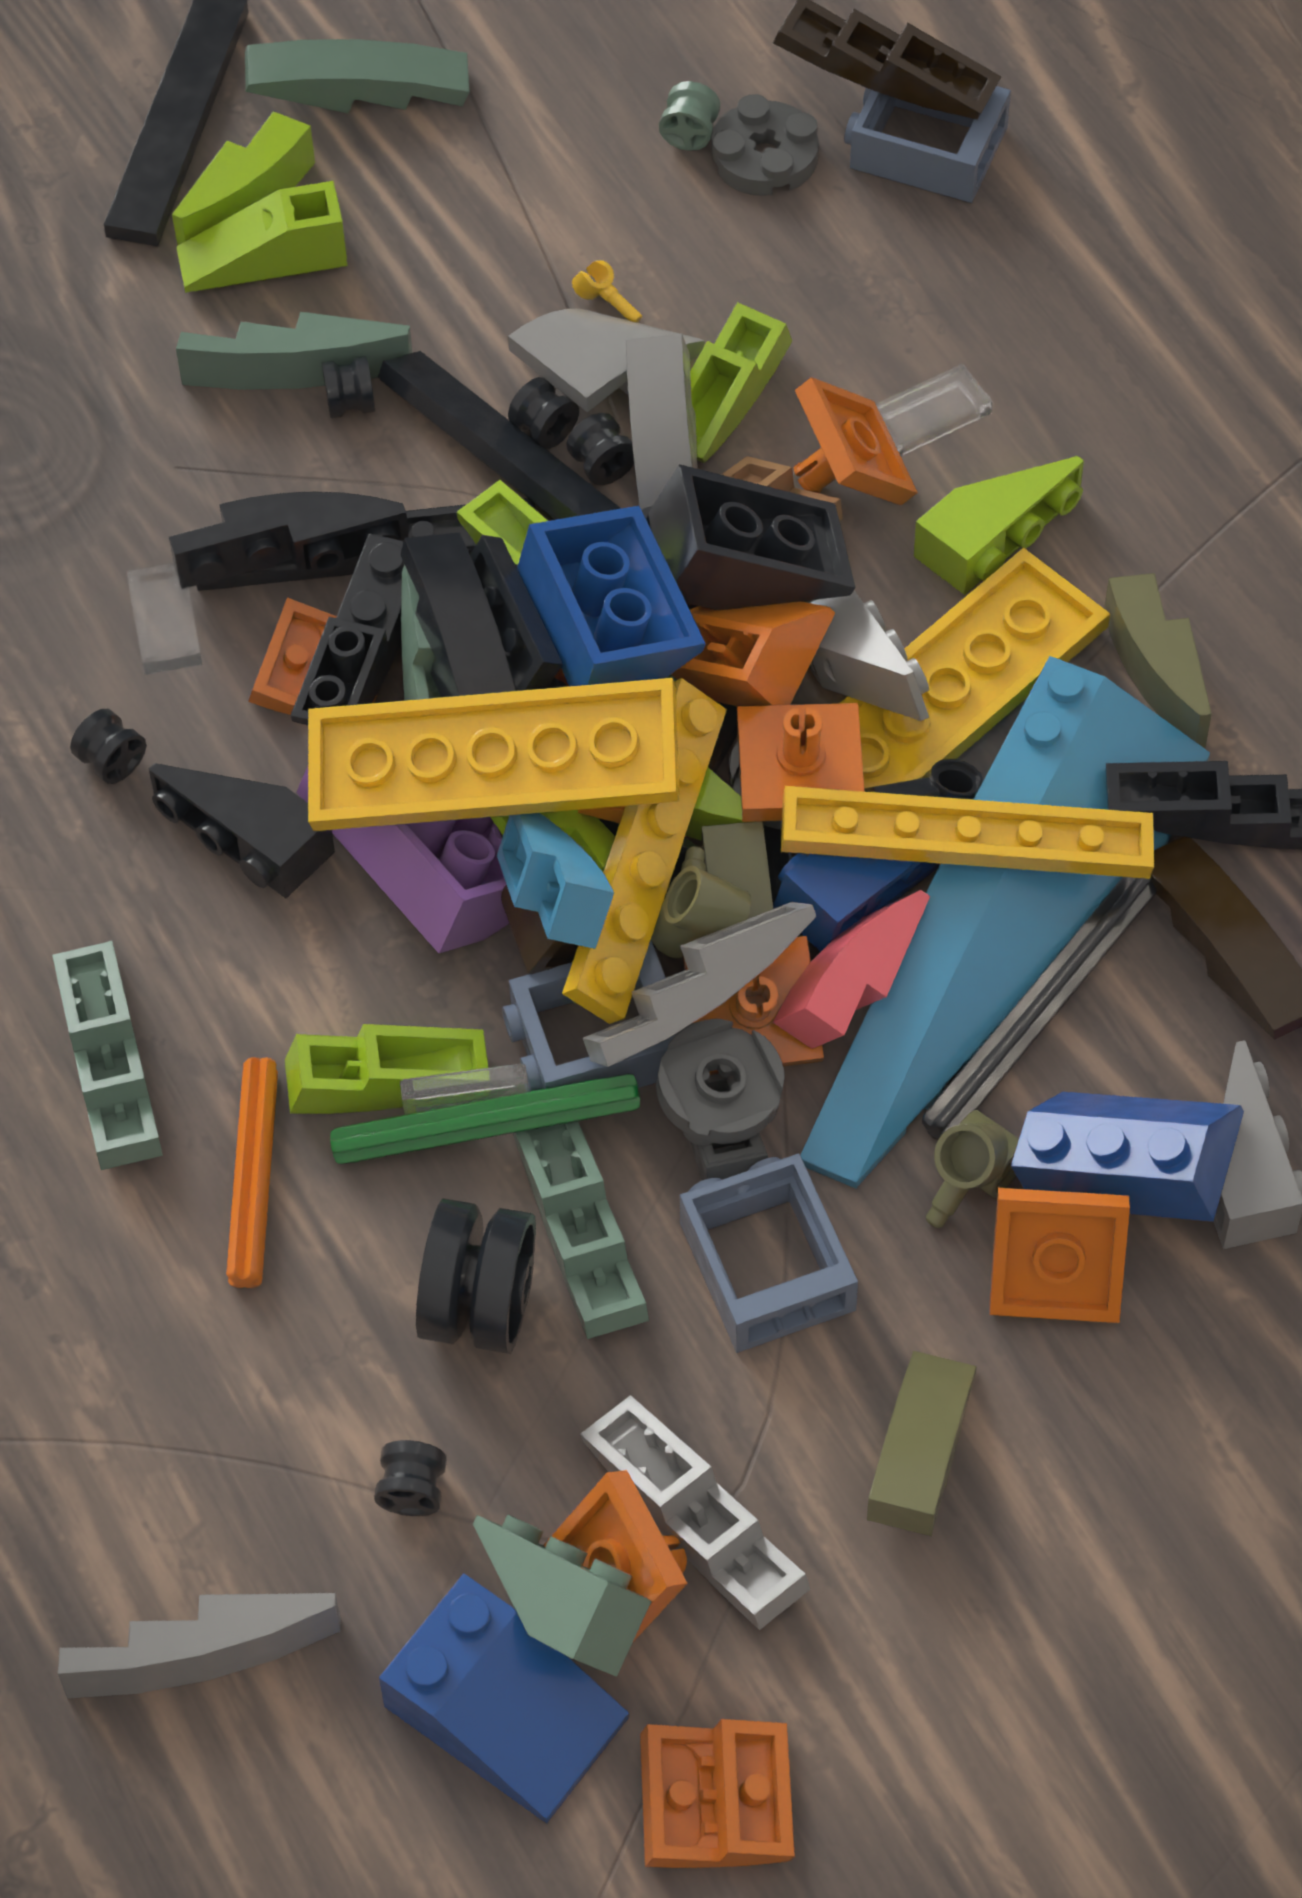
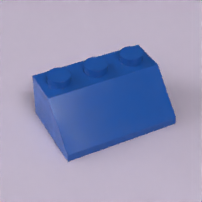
[517,506,706,687]
[1011,1092,1244,1222]

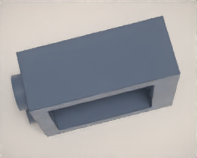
[844,86,1011,203]
[502,940,678,1092]
[680,1153,858,1353]

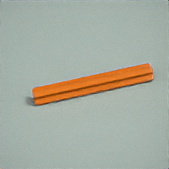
[226,1057,278,1288]

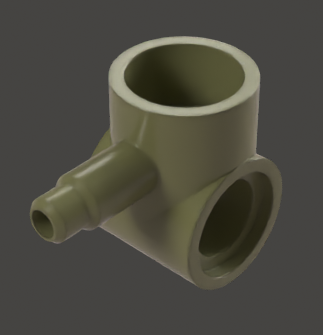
[651,846,751,958]
[926,1110,1019,1228]

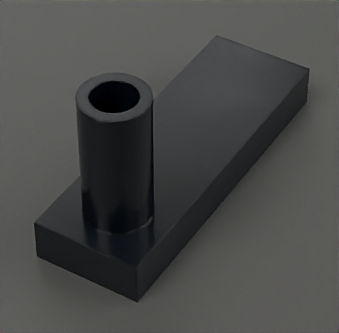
[470,535,563,691]

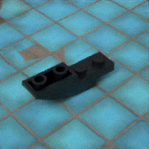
[169,491,409,590]
[291,534,404,725]

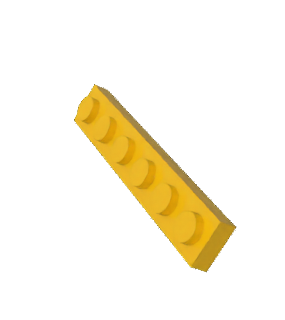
[562,678,727,1024]
[781,786,1154,879]

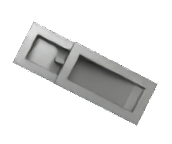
[626,333,698,510]

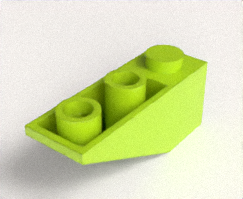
[176,181,348,293]
[913,456,1084,595]

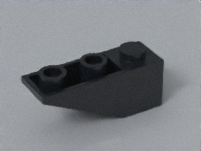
[148,763,335,899]

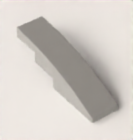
[583,902,817,1067]
[580,1395,810,1630]
[58,1593,341,1699]

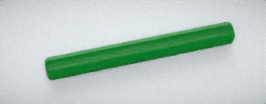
[330,1073,641,1165]

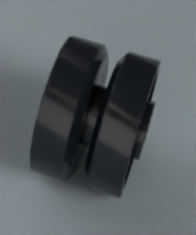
[416,1198,536,1354]

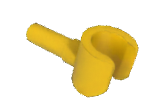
[572,260,642,323]

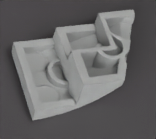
[508,309,705,412]

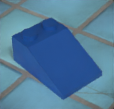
[379,1573,629,1824]

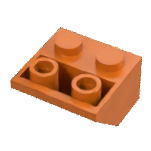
[671,601,835,706]

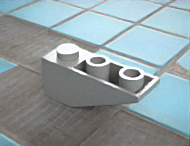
[809,590,929,721]
[1214,1040,1302,1249]

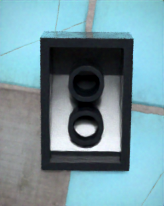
[648,464,856,611]

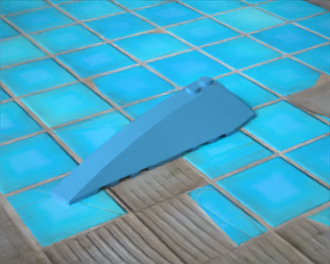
[800,656,1210,1189]

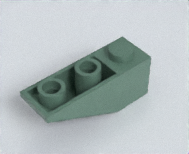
[473,1514,652,1677]

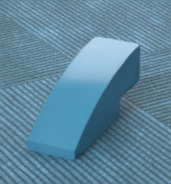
[497,813,614,949]

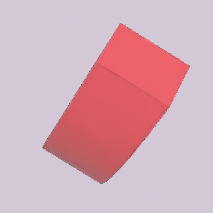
[773,890,930,1049]

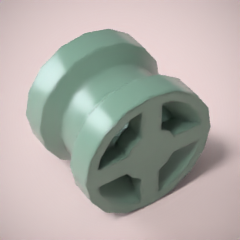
[659,81,721,151]

